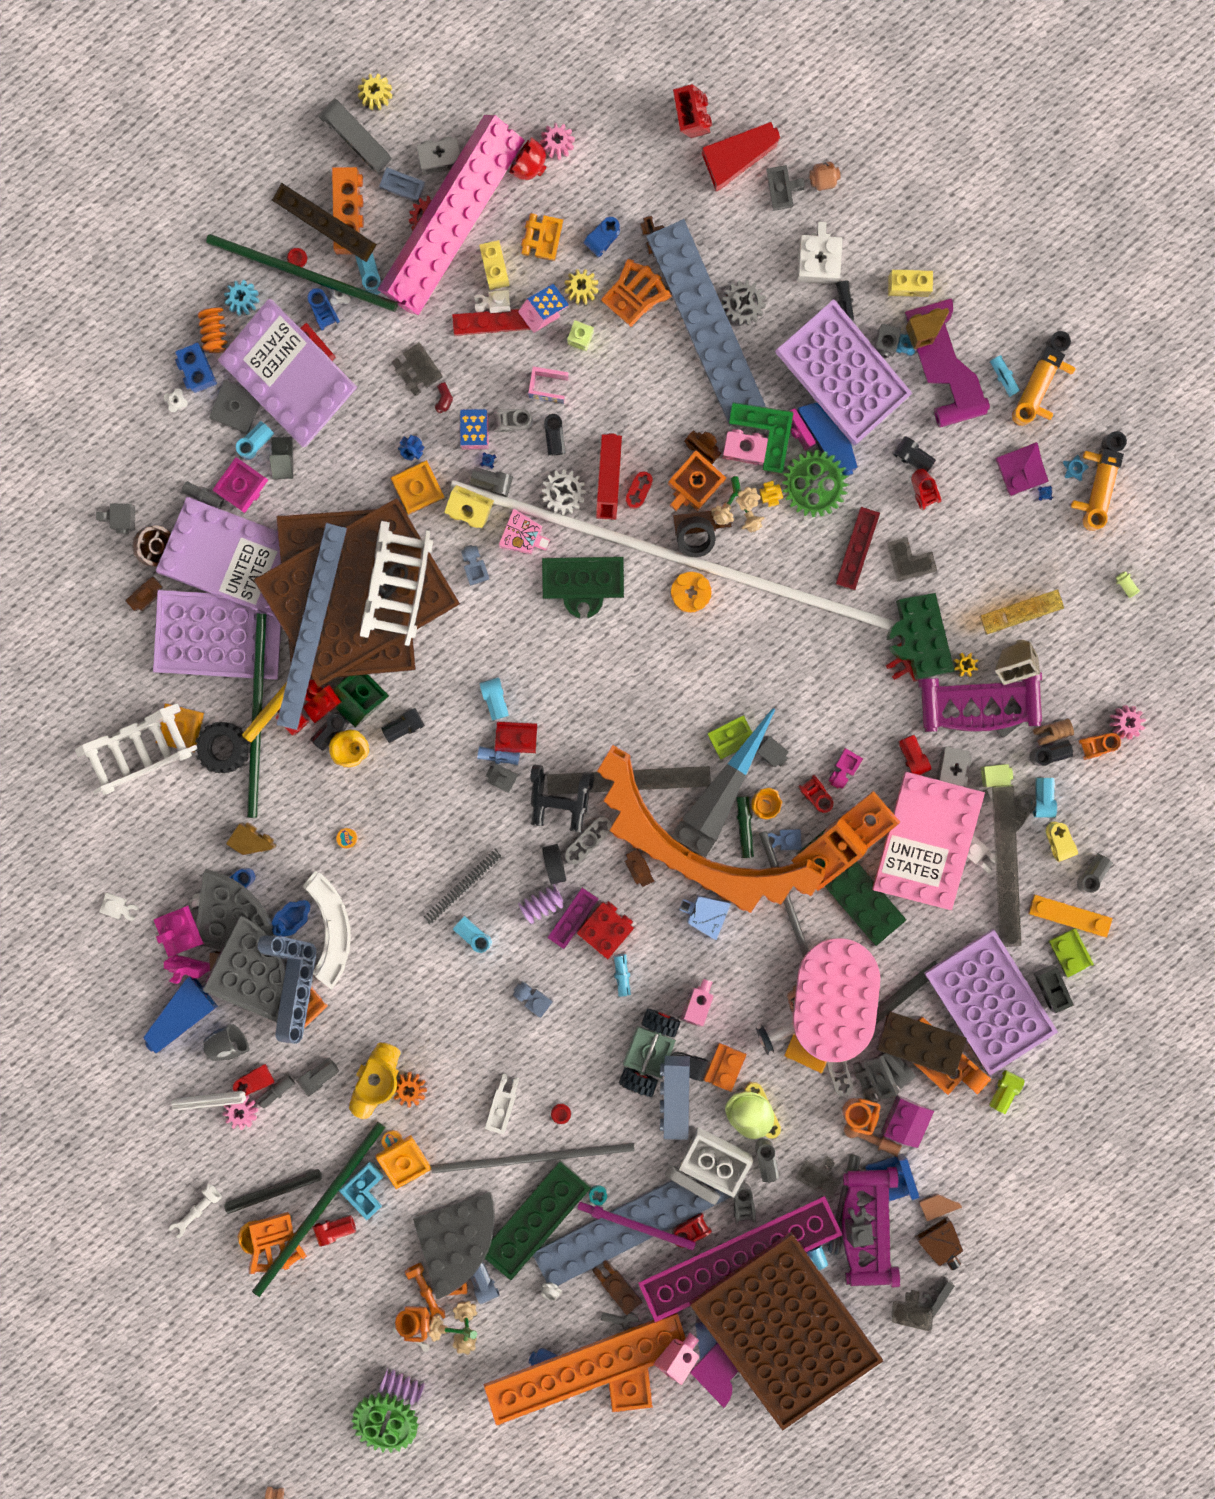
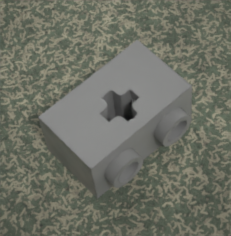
[417,137,460,175]
[936,747,972,787]

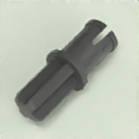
[257,1074,295,1108]

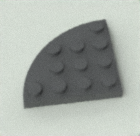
[196,869,275,950]
[202,914,285,1022]
[413,1192,495,1299]

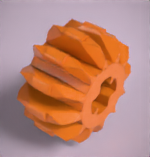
[394,1072,427,1108]

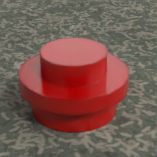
[287,248,308,268]
[551,1104,571,1124]

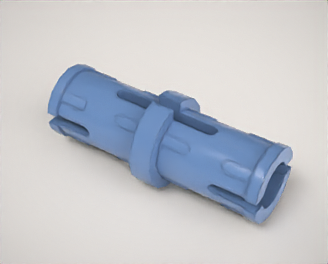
[477,746,520,765]

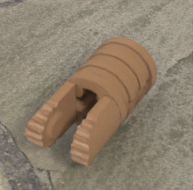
[1033,718,1074,746]

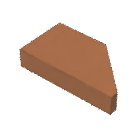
[919,1194,962,1221]

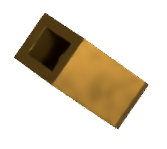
[905,308,949,349]
[226,822,277,855]

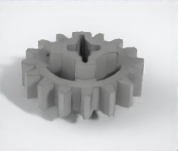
[722,280,766,326]

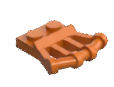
[601,259,671,327]
[248,1212,307,1274]

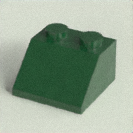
[333,675,389,728]

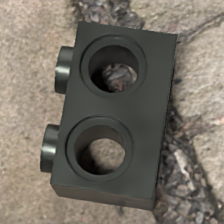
[1033,965,1074,1014]

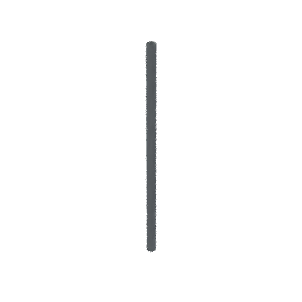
[759,831,809,958]
[431,1143,635,1174]

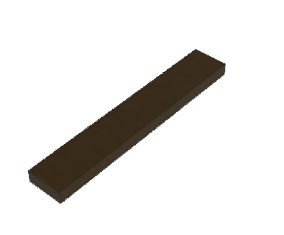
[272,183,377,262]

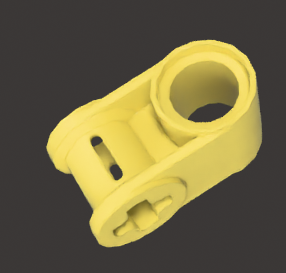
[1045,822,1078,862]

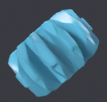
[224,280,260,316]

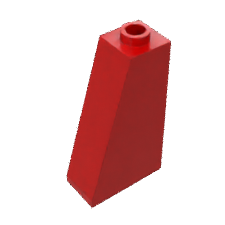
[701,122,780,191]
[596,433,622,520]

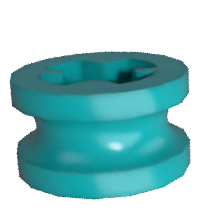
[589,1185,607,1205]

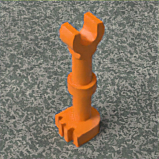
[405,1263,445,1320]

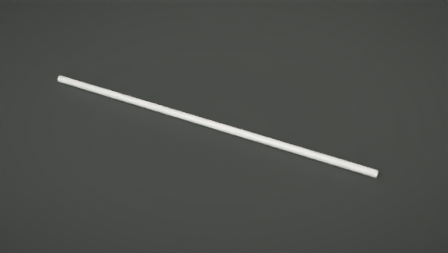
[450,480,896,630]

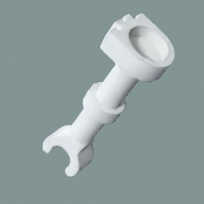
[169,1184,222,1238]

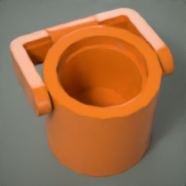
[842,1098,880,1135]
[395,1306,431,1342]

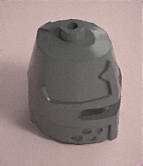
[203,1024,250,1061]

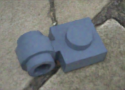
[461,545,490,586]
[513,981,553,1018]

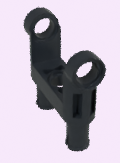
[530,764,594,832]

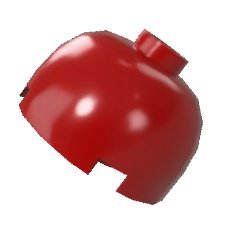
[508,137,547,181]

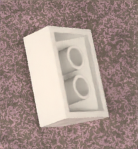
[679,1127,753,1197]

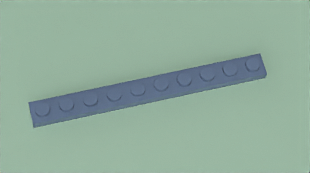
[276,523,347,730]

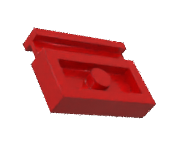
[495,722,538,754]

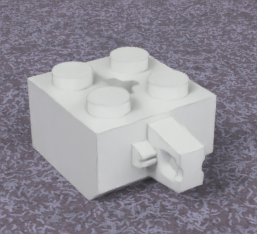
[797,222,842,284]

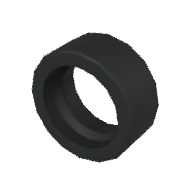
[676,516,716,558]
[542,844,567,885]

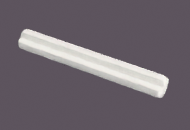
[171,1091,246,1111]

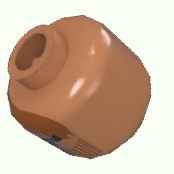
[809,161,841,191]

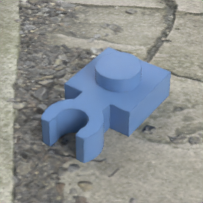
[768,829,801,850]

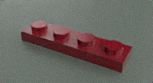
[835,507,880,591]

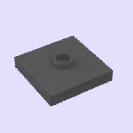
[209,380,260,434]

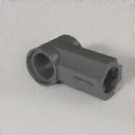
[470,467,513,497]
[1077,853,1113,893]
[878,1052,917,1089]
[296,1057,339,1097]
[755,1138,780,1183]

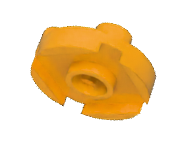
[671,572,712,613]

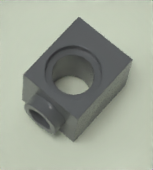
[874,324,901,358]
[756,736,789,768]

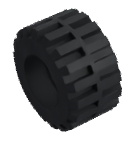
[195,722,250,773]

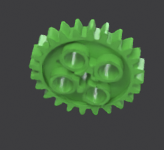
[782,450,849,517]
[352,1393,419,1453]

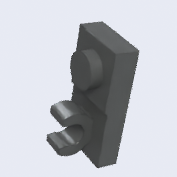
[916,1276,955,1320]

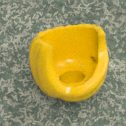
[329,729,369,768]

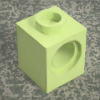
[567,320,594,352]
[981,764,1013,787]

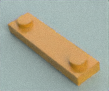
[1028,894,1113,938]

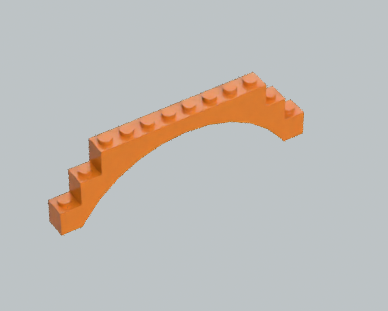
[597,745,825,913]

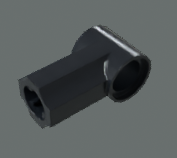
[544,414,566,456]
[893,436,936,472]
[381,708,425,743]
[310,714,349,751]
[1029,740,1074,766]

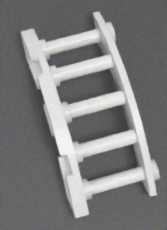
[360,521,433,645]
[75,703,197,795]
[302,871,351,989]

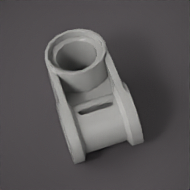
[493,408,533,432]

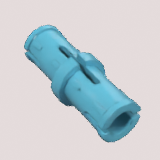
[990,355,1021,397]
[613,954,631,997]

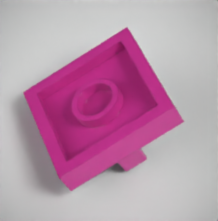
[213,457,268,513]
[153,906,203,957]

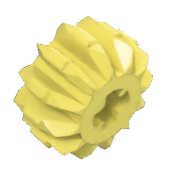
[358,73,392,110]
[564,269,598,305]

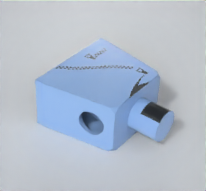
[679,895,731,940]

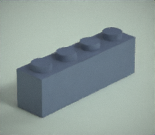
[660,1056,690,1140]

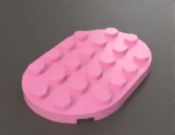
[793,938,880,1062]

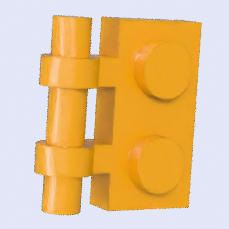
[521,213,564,261]

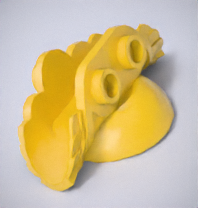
[349,1042,400,1119]

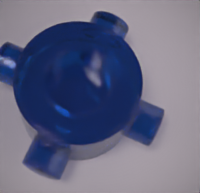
[480,452,497,469]
[1038,485,1053,501]

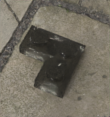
[887,537,937,582]

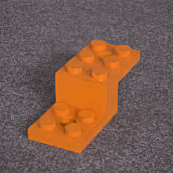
[791,791,900,891]

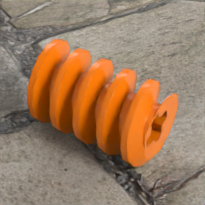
[198,307,228,353]

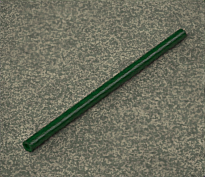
[206,234,398,312]
[247,613,267,818]
[252,1121,386,1297]

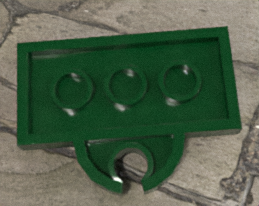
[542,557,624,619]
[886,593,955,680]

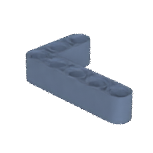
[258,936,316,1044]

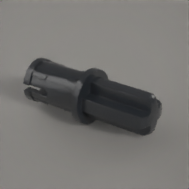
[836,280,854,321]

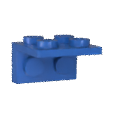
[865,1154,920,1201]

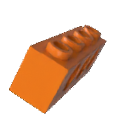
[332,167,364,255]

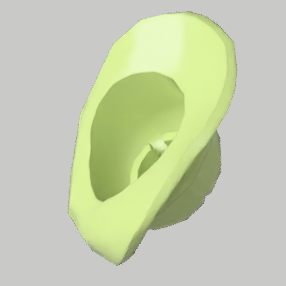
[725,1091,774,1139]

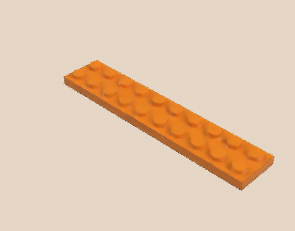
[483,1312,686,1426]

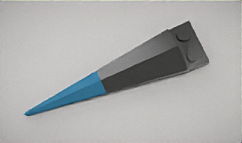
[671,708,775,858]

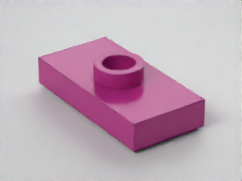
[790,408,816,451]

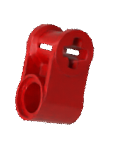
[911,469,942,511]
[797,774,834,813]
[233,1064,275,1096]
[672,1212,712,1248]

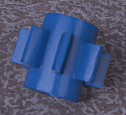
[398,435,425,461]

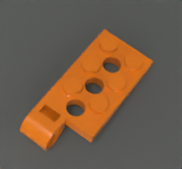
[913,1016,991,1095]

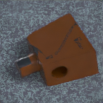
[915,1216,963,1270]

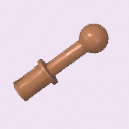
[844,1123,902,1157]

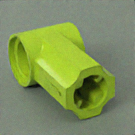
[989,1070,1025,1114]

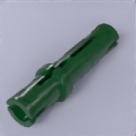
[736,796,754,858]

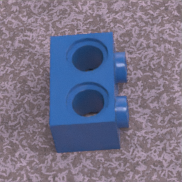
[175,342,217,393]

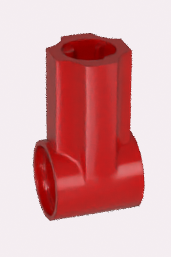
[898,734,932,775]
[312,1215,357,1247]

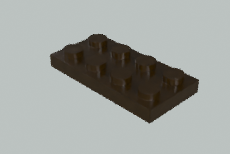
[876,1011,967,1077]

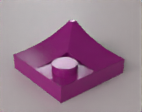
[996,442,1049,496]

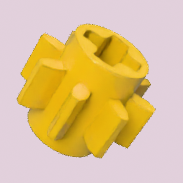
[759,481,783,507]
[953,653,978,677]

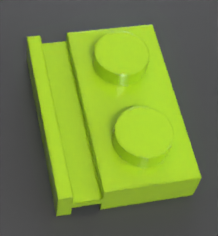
[707,715,753,760]
[1048,928,1094,978]

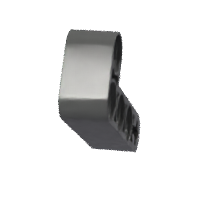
[318,98,392,174]

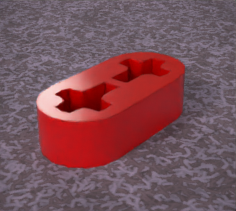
[626,471,653,509]

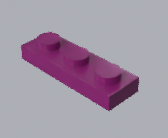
[547,887,599,949]

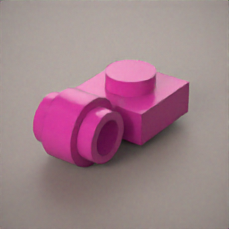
[828,748,863,789]

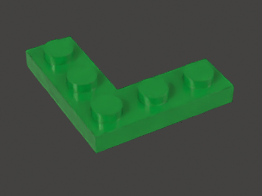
[729,402,794,473]

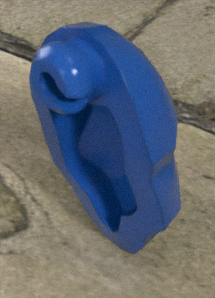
[272,900,311,937]

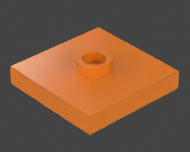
[609,1368,653,1412]

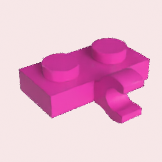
[164,954,210,984]

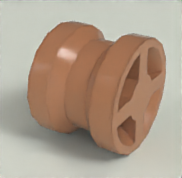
[265,1486,284,1499]

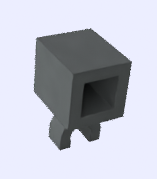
[96,503,135,534]
[486,764,519,793]
[845,1206,874,1248]

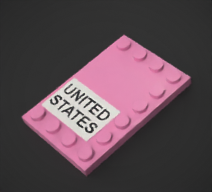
[872,771,985,910]

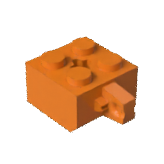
[668,451,727,511]

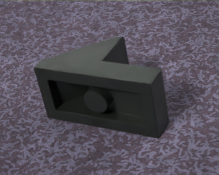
[269,437,293,479]

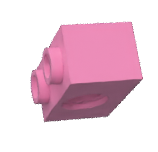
[722,429,768,466]

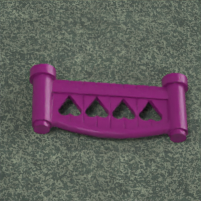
[918,672,1043,732]
[842,1167,900,1288]

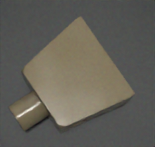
[995,639,1040,685]

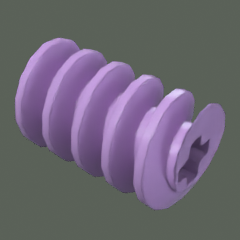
[518,884,563,924]
[379,1368,425,1407]

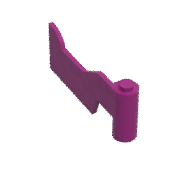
[905,298,990,428]
[690,1343,739,1408]

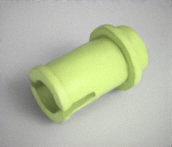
[1115,571,1140,598]

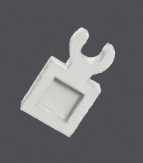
[474,290,510,313]
[99,893,139,921]

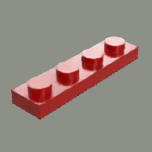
[452,309,531,336]

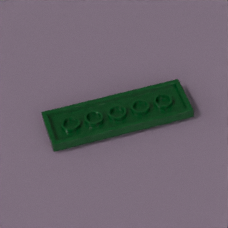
[796,827,907,946]
[485,1160,591,1281]

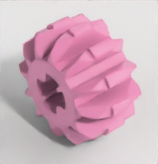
[540,122,575,160]
[1109,705,1146,740]
[223,1095,258,1130]

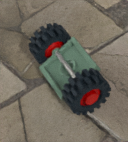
[619,1008,681,1097]

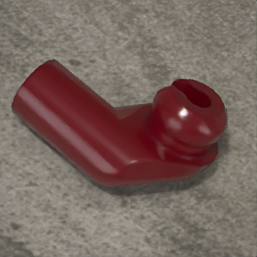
[435,382,453,413]

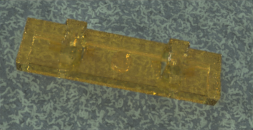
[979,589,1064,635]

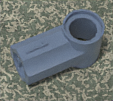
[470,1262,500,1305]

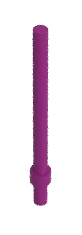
[577,1202,696,1251]

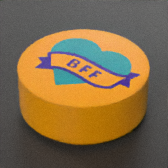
[336,828,358,848]
[382,1130,403,1149]

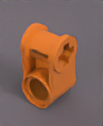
[1078,733,1121,760]

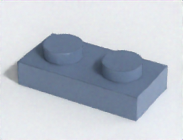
[379,167,425,203]

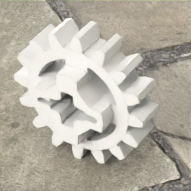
[541,469,586,515]

